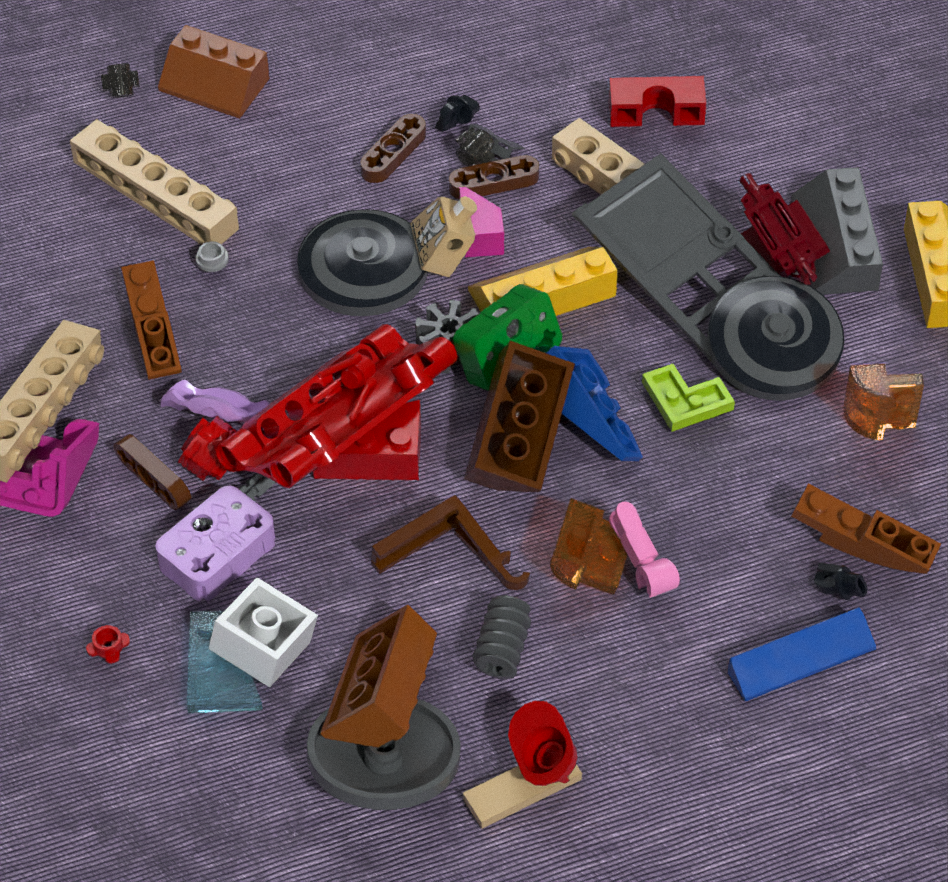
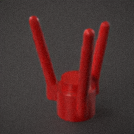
[311,352,377,421]

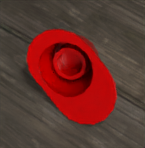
[508,700,578,786]

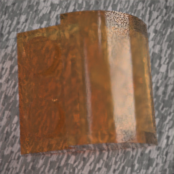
[843,364,924,440]
[550,498,627,595]

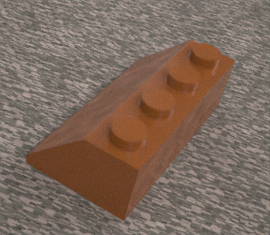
[320,604,437,747]

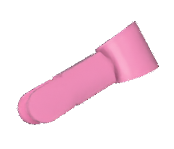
[609,502,680,598]

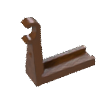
[371,495,530,590]

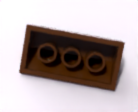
[464,341,575,492]

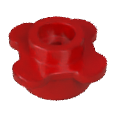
[86,625,130,664]

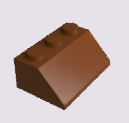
[158,25,270,119]

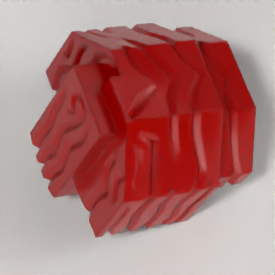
[177,416,237,481]

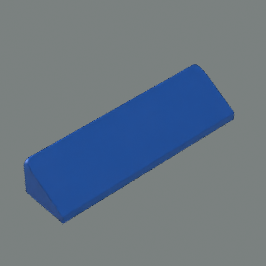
[728,608,876,702]

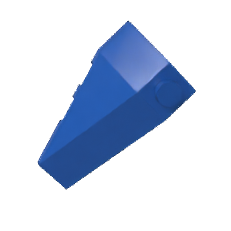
[547,346,643,461]

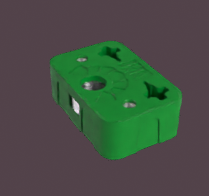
[453,284,562,391]

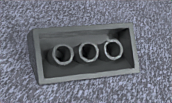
[791,167,883,295]

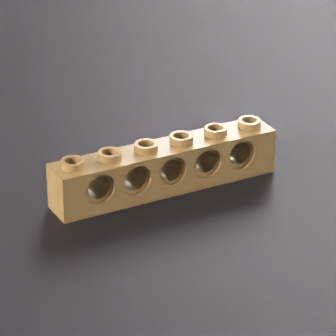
[552,118,644,195]
[70,119,239,245]
[0,320,104,483]

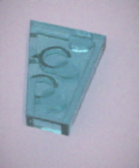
[187,610,263,713]

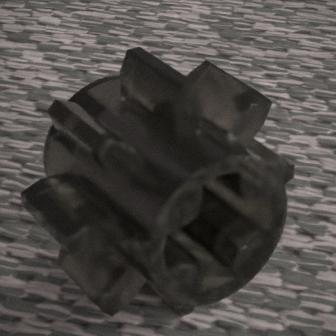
[101,63,140,98]
[455,128,495,167]

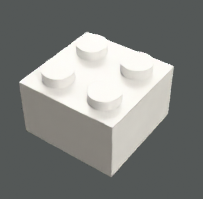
[209,578,318,687]

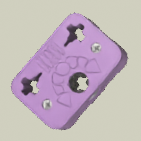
[155,485,275,602]

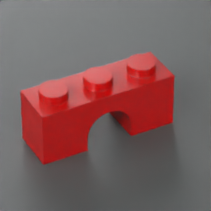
[609,76,706,127]

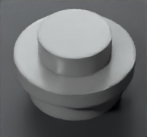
[196,241,229,272]

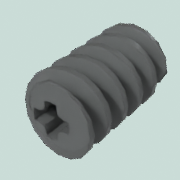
[473,595,531,680]

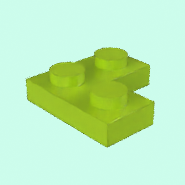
[642,364,735,432]

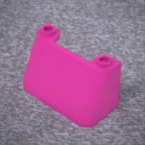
[0,419,99,517]

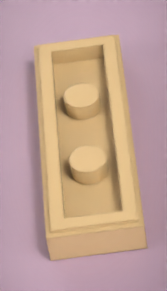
[463,764,582,829]

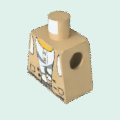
[411,196,477,277]

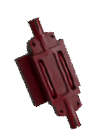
[739,173,830,285]

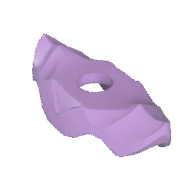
[161,380,270,431]

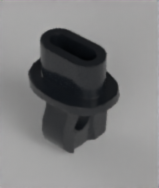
[435,95,480,132]
[814,563,867,600]

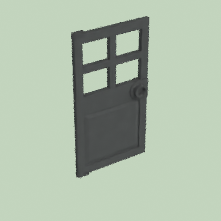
[572,153,780,367]

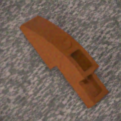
[121,260,182,380]
[791,483,941,574]

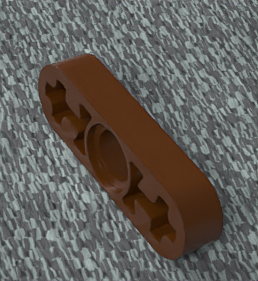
[360,114,426,183]
[449,155,539,200]
[113,434,192,510]

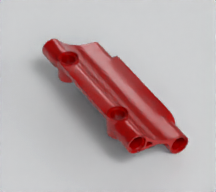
[215,324,458,488]

